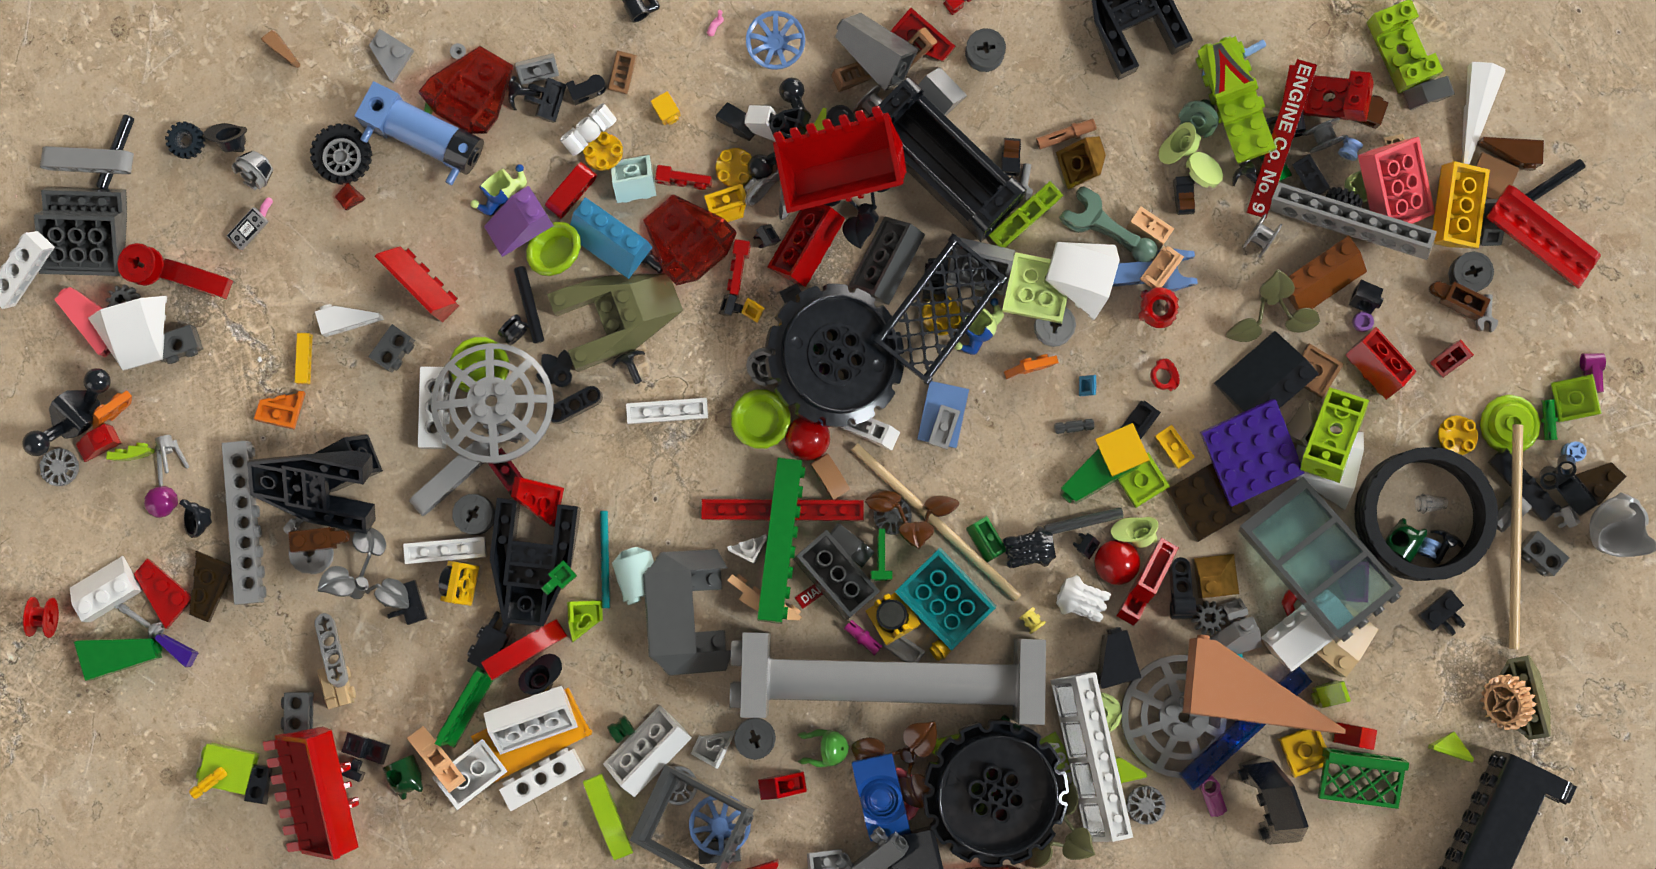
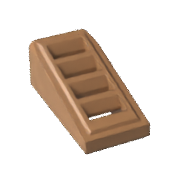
[908,28,937,68]
[261,30,300,68]
[608,50,638,94]
[831,62,873,92]

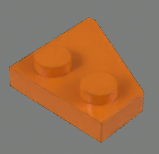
[1004,354,1059,379]
[92,390,132,429]
[254,391,305,430]

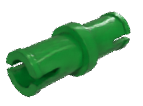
[1541,399,1558,441]

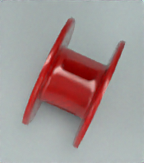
[117,243,164,286]
[23,596,59,638]

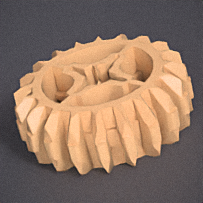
[1480,674,1537,730]

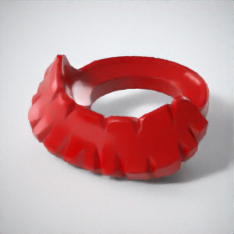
[1150,358,1180,391]

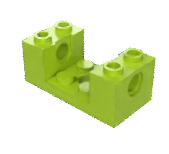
[1366,0,1444,94]
[1300,387,1369,483]

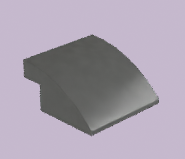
[34,187,127,276]

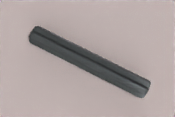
[1044,507,1124,535]

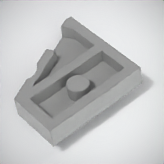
[369,29,414,83]

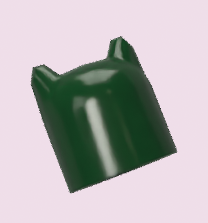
[1385,518,1427,563]
[383,754,423,800]

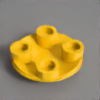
[583,132,623,171]
[715,148,752,187]
[922,296,961,335]
[1438,416,1478,455]

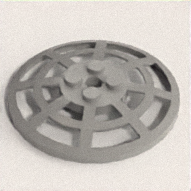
[431,343,554,464]
[1121,655,1244,778]

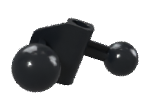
[748,77,811,180]
[22,368,111,456]

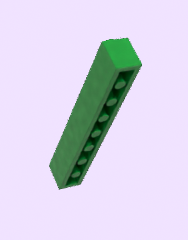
[757,458,806,624]

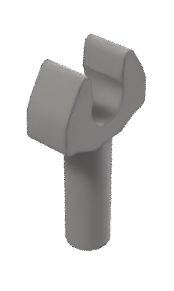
[1020,163,1033,202]
[1476,294,1498,333]
[283,517,304,535]

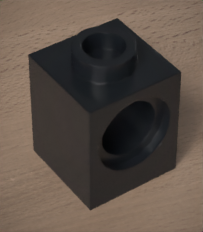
[1349,279,1384,314]

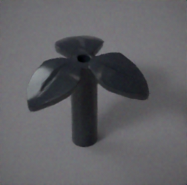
[508,76,541,110]
[1232,159,1258,187]
[612,350,645,384]
[1430,529,1464,564]

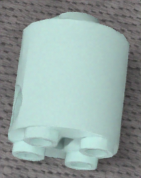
[612,547,654,605]

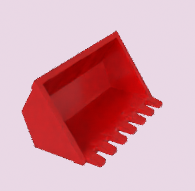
[773,106,906,213]

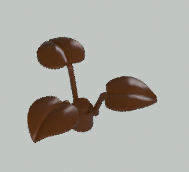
[865,490,960,549]
[851,721,937,808]

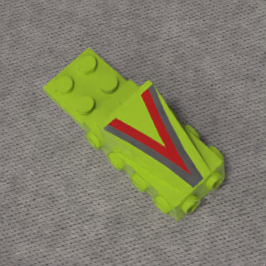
[1195,36,1276,164]

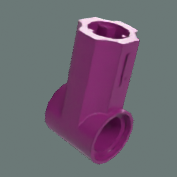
[1580,353,1606,393]
[1197,773,1227,817]

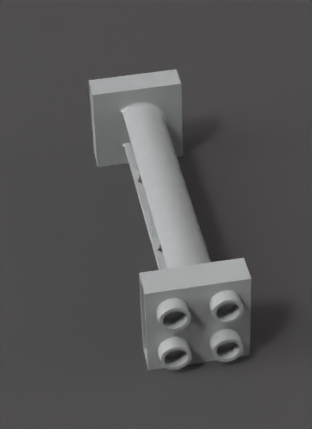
[730,632,1046,725]

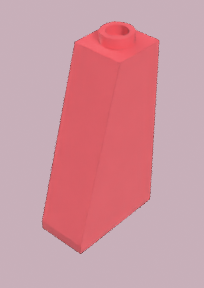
[54,287,111,357]

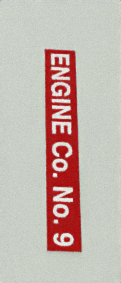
[1246,59,1317,219]

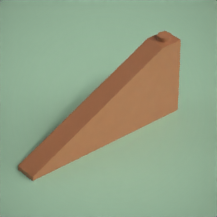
[1183,635,1346,734]

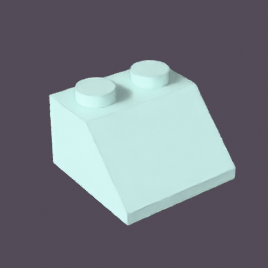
[611,155,656,203]

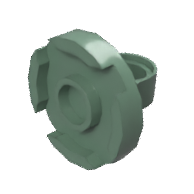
[1178,99,1219,138]

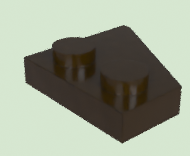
[1576,462,1627,505]

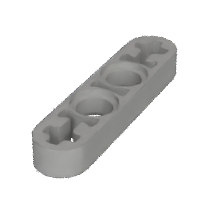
[315,613,348,688]

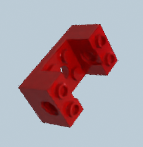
[1282,65,1374,122]

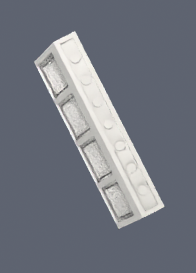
[1050,671,1133,842]

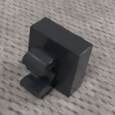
[753,224,781,248]
[719,294,744,316]
[1073,533,1100,560]
[342,758,365,782]

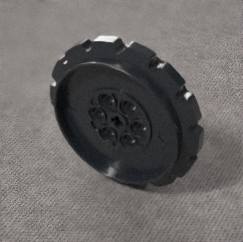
[765,284,904,428]
[922,719,1069,867]

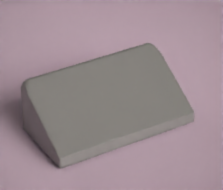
[515,53,559,85]

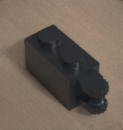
[467,611,510,671]

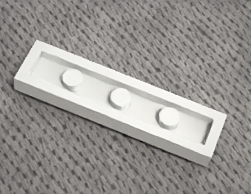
[626,398,708,424]
[403,537,487,564]

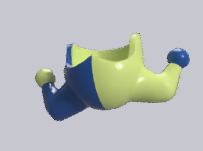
[470,164,527,216]
[954,298,1004,355]

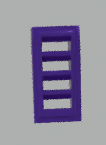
[155,634,199,667]

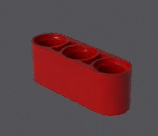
[545,162,597,219]

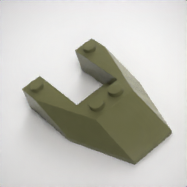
[547,273,683,372]

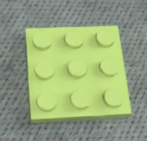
[1002,252,1068,324]

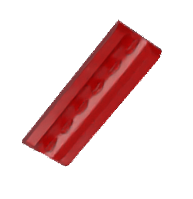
[1486,185,1601,289]

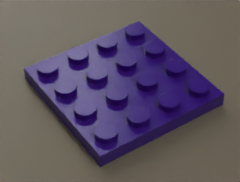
[1200,399,1305,507]

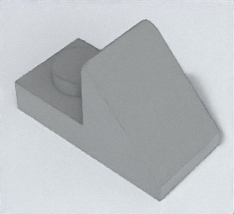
[807,849,842,869]

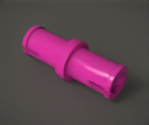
[844,620,883,656]

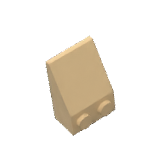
[1314,604,1379,677]

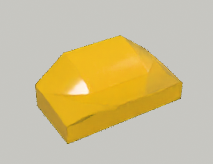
[704,184,746,224]

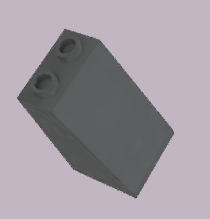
[835,13,918,91]

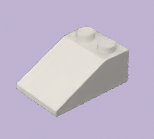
[432,739,507,810]

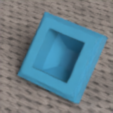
[1079,375,1097,396]

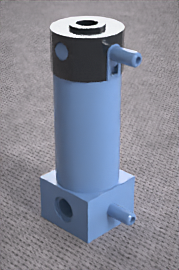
[355,81,484,185]

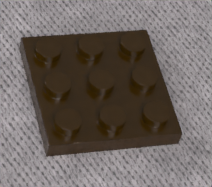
[1166,463,1250,542]

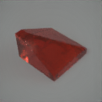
[335,183,366,211]

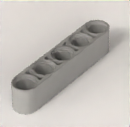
[40,146,134,174]
[409,435,490,516]

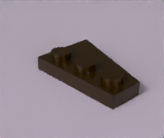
[189,551,232,622]

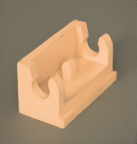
[1126,207,1174,250]
[1140,246,1184,289]

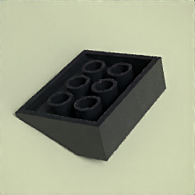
[1214,331,1319,413]

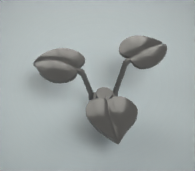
[318,527,409,609]

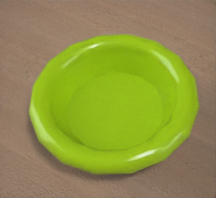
[526,221,581,276]
[449,337,509,393]
[731,389,791,449]
[1480,395,1541,455]

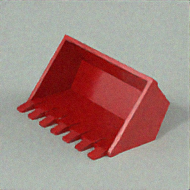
[263,726,359,860]

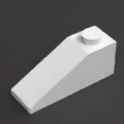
[315,304,384,337]
[839,418,900,450]

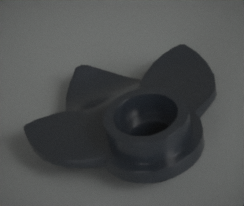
[536,350,573,387]

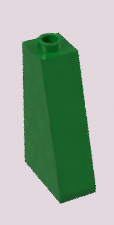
[1061,448,1140,505]
[74,638,163,681]

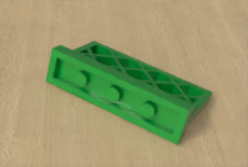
[870,529,892,581]
[434,667,494,748]
[1318,747,1409,809]

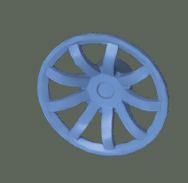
[746,11,805,70]
[689,795,751,856]

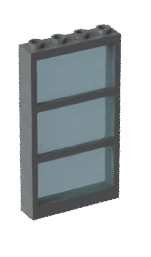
[1239,477,1403,643]

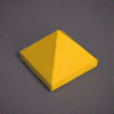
[742,298,765,323]

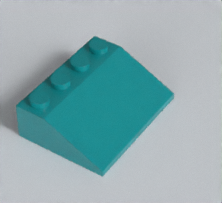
[895,548,997,651]

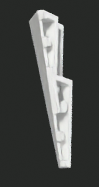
[1461,62,1505,165]

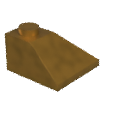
[1056,136,1106,189]
[1193,554,1239,599]

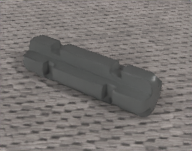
[1054,419,1094,434]

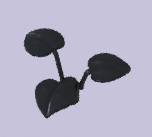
[824,188,890,249]

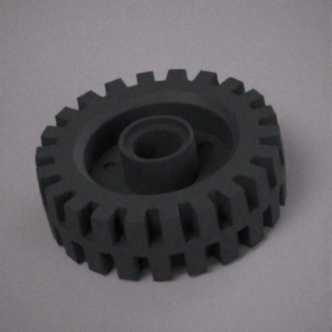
[310,123,372,185]

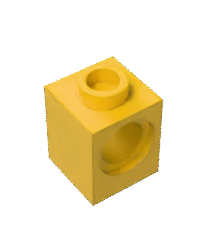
[651,91,681,126]

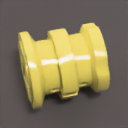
[1019,607,1046,634]

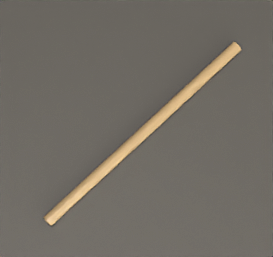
[1509,424,1523,649]
[851,443,1021,602]

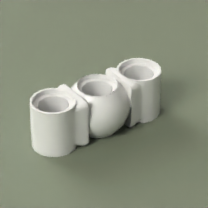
[560,103,617,156]

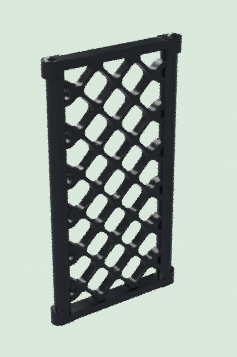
[872,233,1008,385]

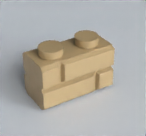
[317,666,356,710]

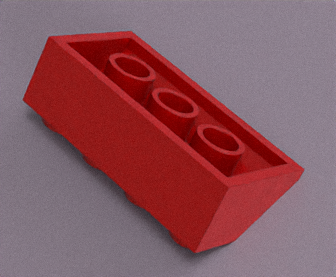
[767,204,846,287]

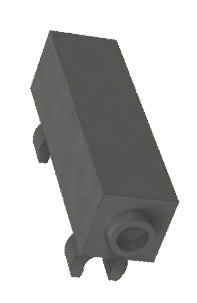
[835,826,909,869]

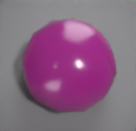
[144,486,178,518]

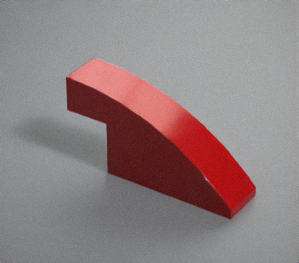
[160,259,233,300]
[1116,537,1179,626]
[481,619,567,680]

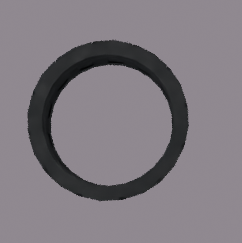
[1354,447,1498,581]

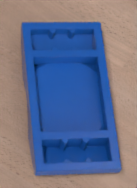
[852,753,911,842]

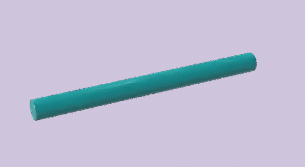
[600,511,610,608]

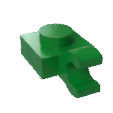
[541,560,577,595]

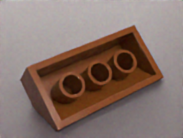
[1287,236,1367,311]

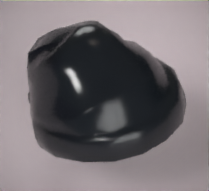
[179,499,212,538]

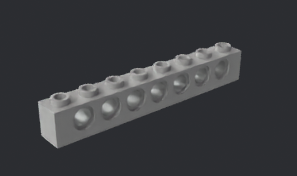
[1271,182,1437,260]
[222,441,266,605]

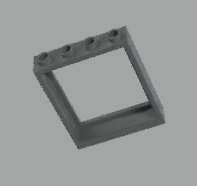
[630,765,755,869]

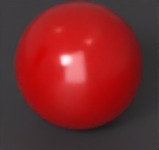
[785,417,830,461]
[1094,540,1140,585]

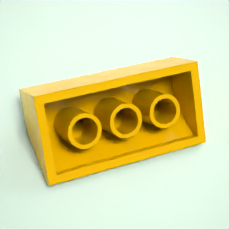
[1432,161,1490,249]

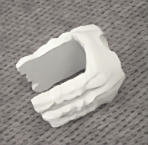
[1056,575,1111,622]

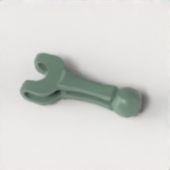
[1059,186,1158,262]

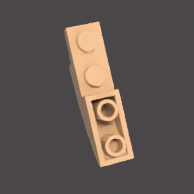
[727,574,802,620]
[407,726,466,793]

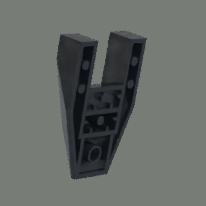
[1091,0,1193,80]
[247,450,376,534]
[490,498,581,627]
[1237,756,1309,845]

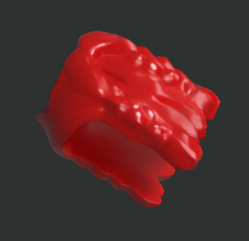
[1138,287,1179,328]

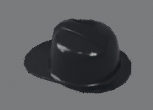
[204,123,247,152]
[518,653,562,695]

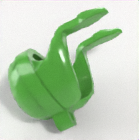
[798,729,849,767]

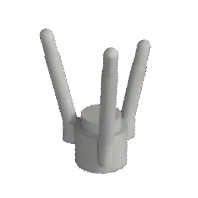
[155,435,189,487]

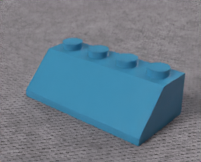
[570,197,653,279]

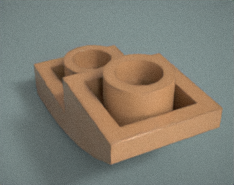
[810,453,850,500]

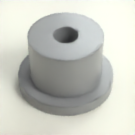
[450,43,466,60]

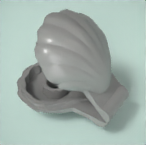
[745,169,790,220]

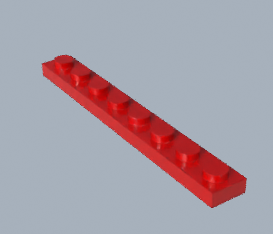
[701,499,864,521]

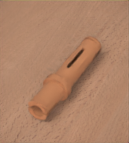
[1036,119,1097,150]

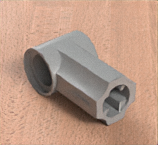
[1497,496,1532,532]

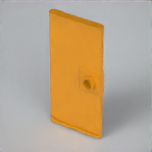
[471,687,592,783]

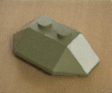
[1499,655,1551,740]

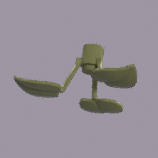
[1226,269,1320,342]
[1025,783,1095,868]

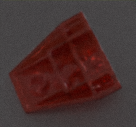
[419,46,514,134]
[643,194,737,286]

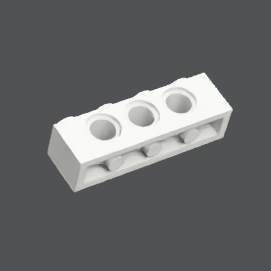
[0,231,55,309]
[418,367,451,449]
[499,748,585,811]

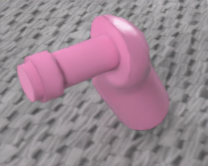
[707,10,724,37]
[260,198,273,217]

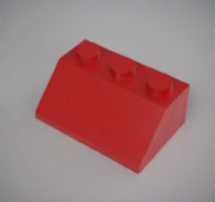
[1345,327,1417,400]

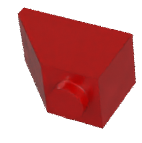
[76,424,122,462]
[758,772,807,800]

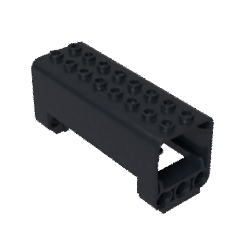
[868,77,1027,242]
[1438,751,1577,869]

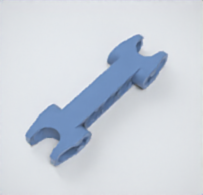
[1112,249,1198,291]

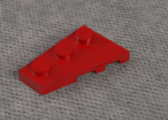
[891,8,956,62]
[134,559,191,629]

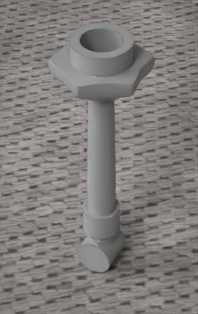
[115,603,164,639]

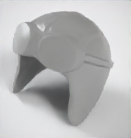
[1589,492,1656,557]

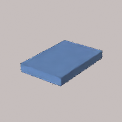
[917,381,969,448]

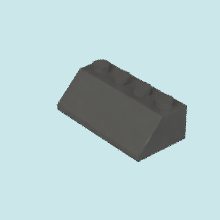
[849,216,925,305]
[793,530,880,621]

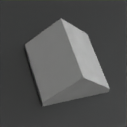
[918,67,967,116]

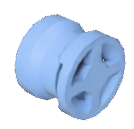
[1338,137,1363,161]
[1561,441,1587,462]
[1417,537,1442,559]

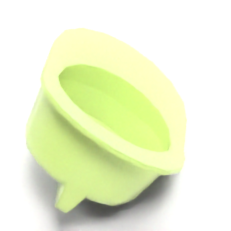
[1159,122,1201,164]
[1111,517,1158,548]

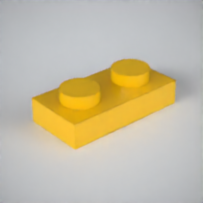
[1154,424,1195,469]

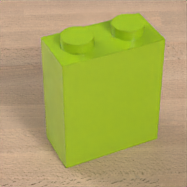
[196,743,260,795]

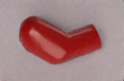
[1281,589,1297,616]

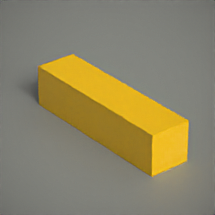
[295,333,313,384]

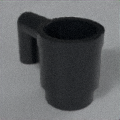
[622,0,660,23]

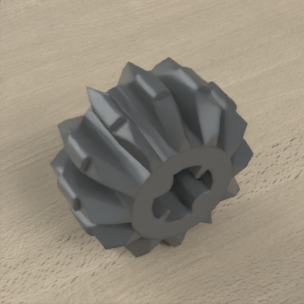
[105,285,141,307]
[1191,601,1226,635]

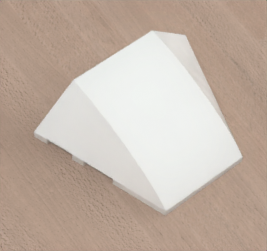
[1045,242,1120,320]
[88,296,167,371]
[1294,432,1364,510]

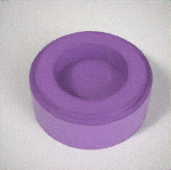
[1352,311,1374,332]

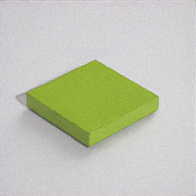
[1551,374,1602,422]
[1118,452,1170,508]

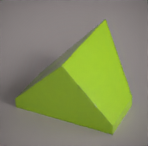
[567,600,603,642]

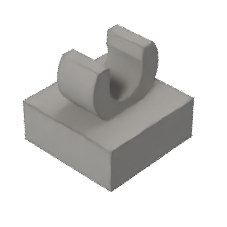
[1554,505,1580,528]
[1221,598,1248,624]

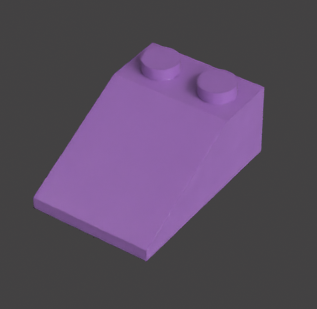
[484,186,554,257]

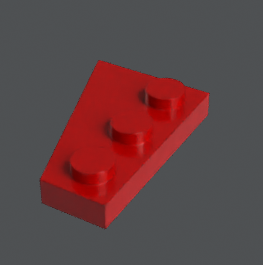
[511,477,564,527]

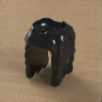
[1003,526,1056,568]

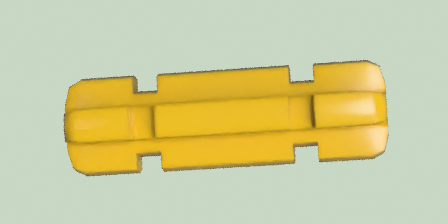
[189,767,227,799]

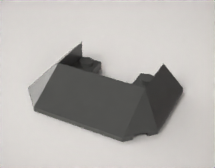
[643,549,731,676]

